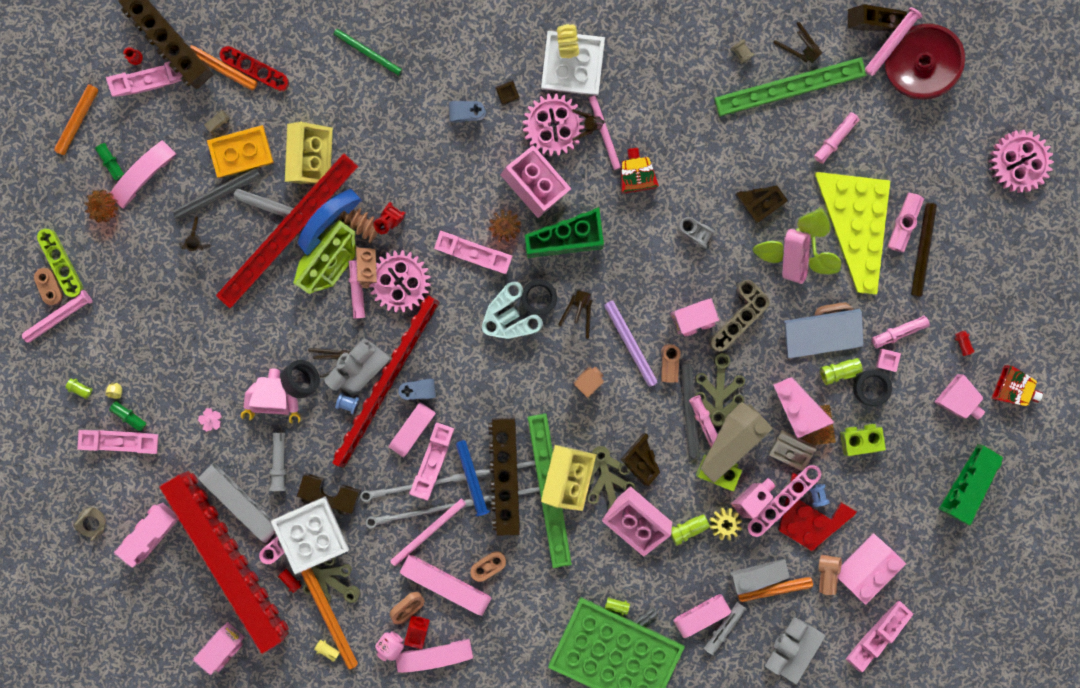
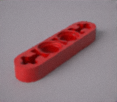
[219,46,290,91]

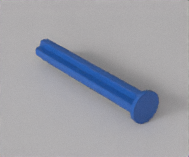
[456,440,490,517]

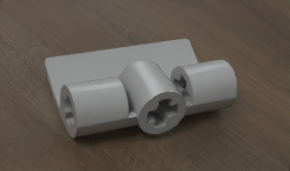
[324,339,390,397]
[765,616,825,684]

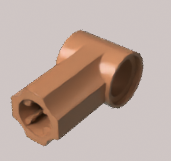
[661,344,681,383]
[819,555,842,595]

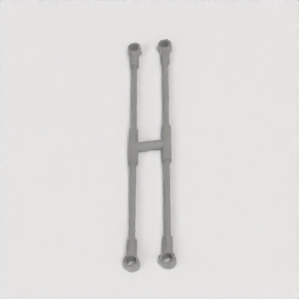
[360,460,540,528]

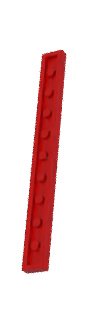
[216,153,359,308]
[332,295,440,467]

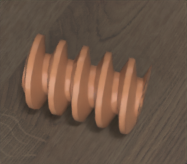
[338,208,378,243]

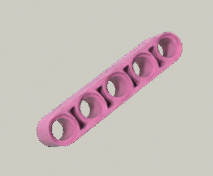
[748,465,821,537]
[400,554,492,616]

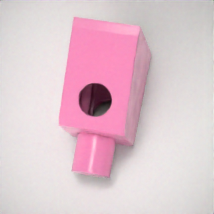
[935,374,985,420]
[731,478,776,519]

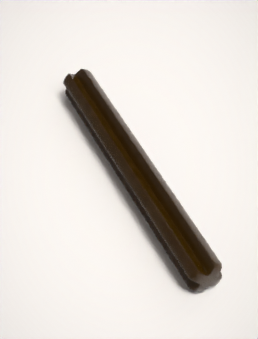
[911,203,937,297]

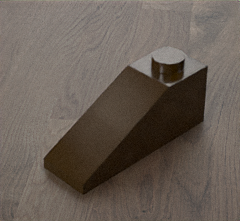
[848,4,907,31]

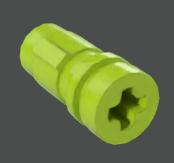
[820,358,863,385]
[671,514,710,546]

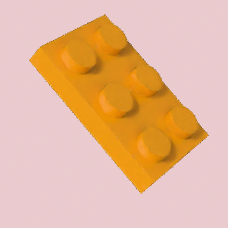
[207,125,274,178]

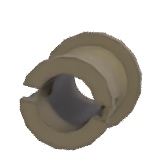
[204,110,230,134]

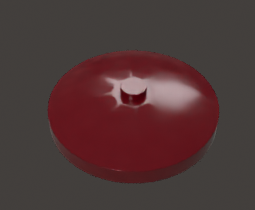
[885,24,965,100]

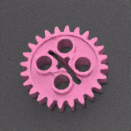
[523,94,585,157]
[989,130,1054,193]
[369,250,431,312]

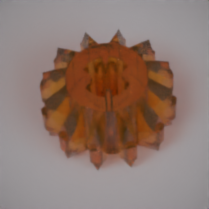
[83,190,119,223]
[489,209,521,242]

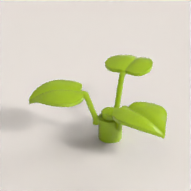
[752,208,841,274]

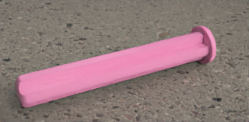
[865,7,922,76]
[22,290,92,343]

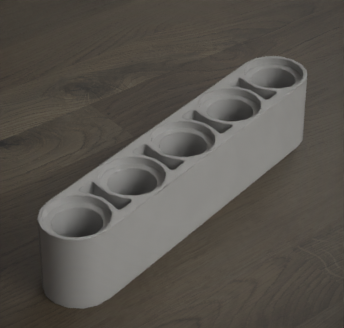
[199,463,276,543]

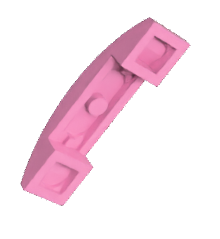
[106,62,187,97]
[109,140,176,209]
[434,231,513,274]
[410,422,454,501]
[77,430,159,454]
[395,639,473,673]

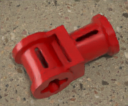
[373,202,406,235]

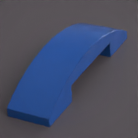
[297,189,362,255]

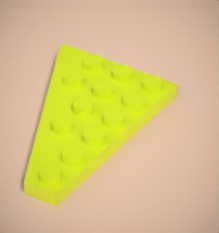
[815,172,890,295]

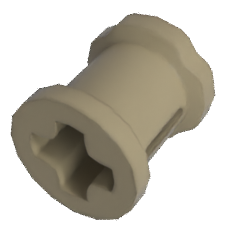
[730,39,755,65]

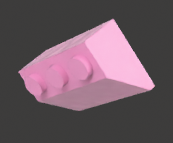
[501,145,571,218]
[602,487,672,556]
[838,534,906,605]

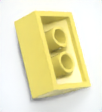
[285,122,333,184]
[541,445,596,511]

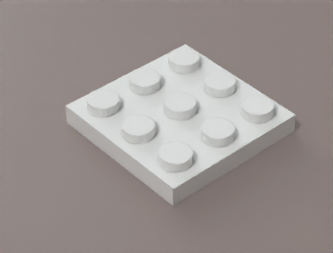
[541,31,605,96]
[271,496,349,574]

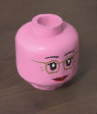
[375,631,404,661]

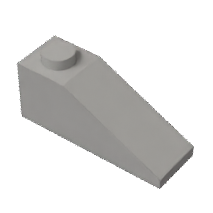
[729,559,790,595]

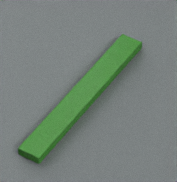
[714,57,867,117]
[527,413,572,568]

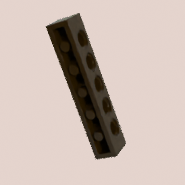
[118,0,214,90]
[488,417,520,536]

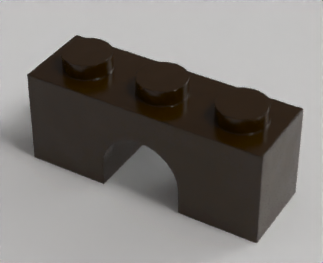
[296,473,361,516]

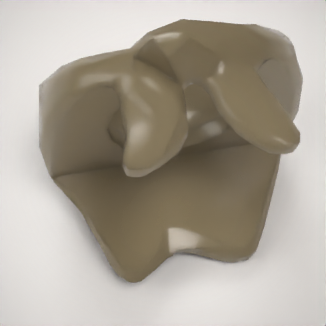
[73,507,106,541]

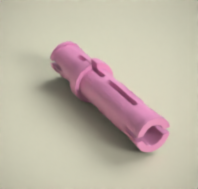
[814,112,860,164]
[348,260,366,319]
[871,316,930,349]
[689,395,717,448]

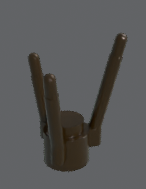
[773,22,823,63]
[572,109,605,141]
[179,216,211,252]
[558,290,593,339]
[308,348,351,378]

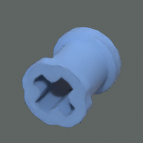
[335,392,359,415]
[809,484,830,507]

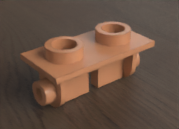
[356,248,377,288]

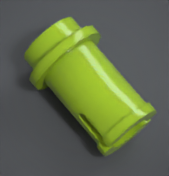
[65,378,93,400]
[605,597,630,615]

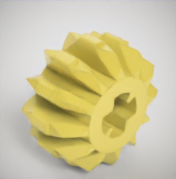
[557,24,579,59]
[710,508,742,540]

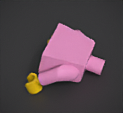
[240,369,301,424]

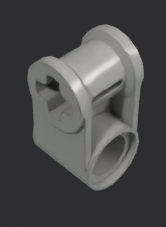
[677,217,715,249]

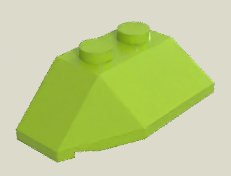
[293,220,356,294]

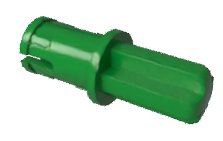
[95,143,124,181]
[109,401,147,431]

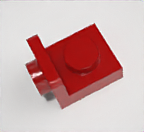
[404,615,430,649]

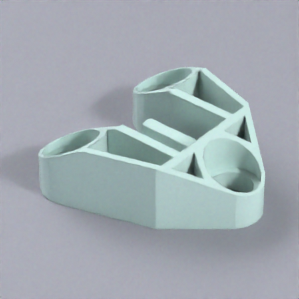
[482,282,543,339]

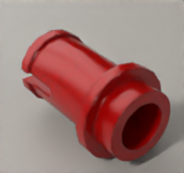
[123,47,143,65]
[955,330,975,356]
[278,568,302,593]

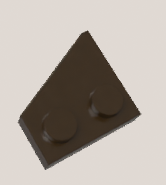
[735,185,788,224]
[620,433,660,487]

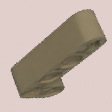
[709,280,770,352]

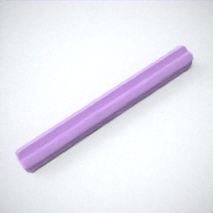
[604,301,657,387]

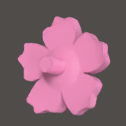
[198,408,222,432]

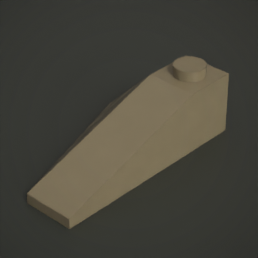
[700,402,773,483]

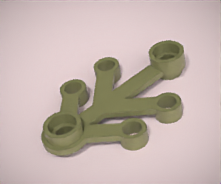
[694,353,745,427]
[587,446,635,512]
[303,556,360,603]

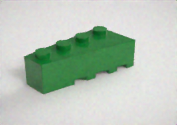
[525,207,604,258]
[938,444,1003,526]

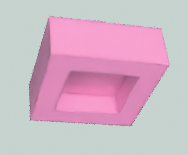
[876,349,901,372]

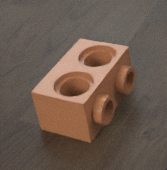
[573,367,604,398]

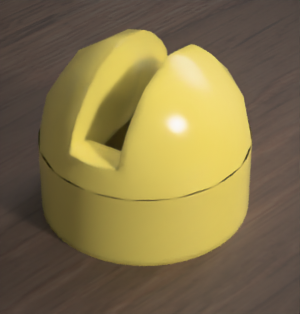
[105,383,122,399]

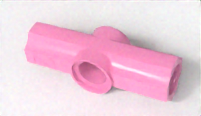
[887,193,924,253]

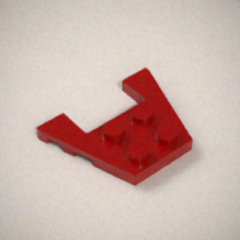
[778,472,857,551]

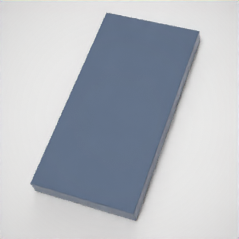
[784,309,863,358]

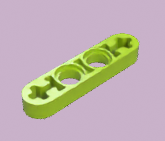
[37,229,83,297]

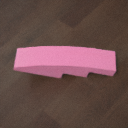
[846,601,913,672]

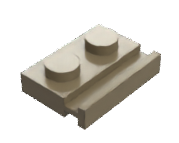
[769,430,816,471]

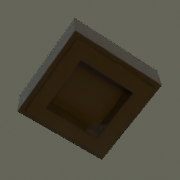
[495,80,520,106]

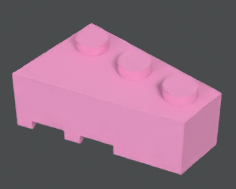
[774,377,834,438]
[114,503,179,568]

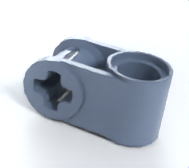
[449,101,486,123]
[398,379,436,400]

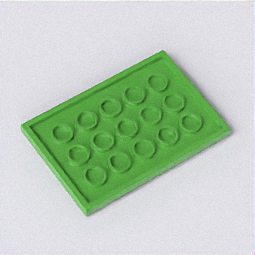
[548,597,685,688]

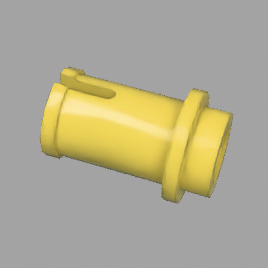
[314,640,340,662]

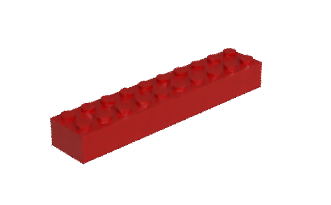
[159,471,289,654]

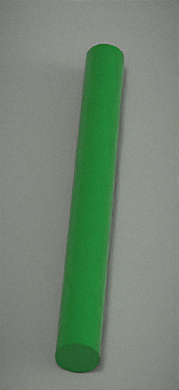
[333,28,402,76]

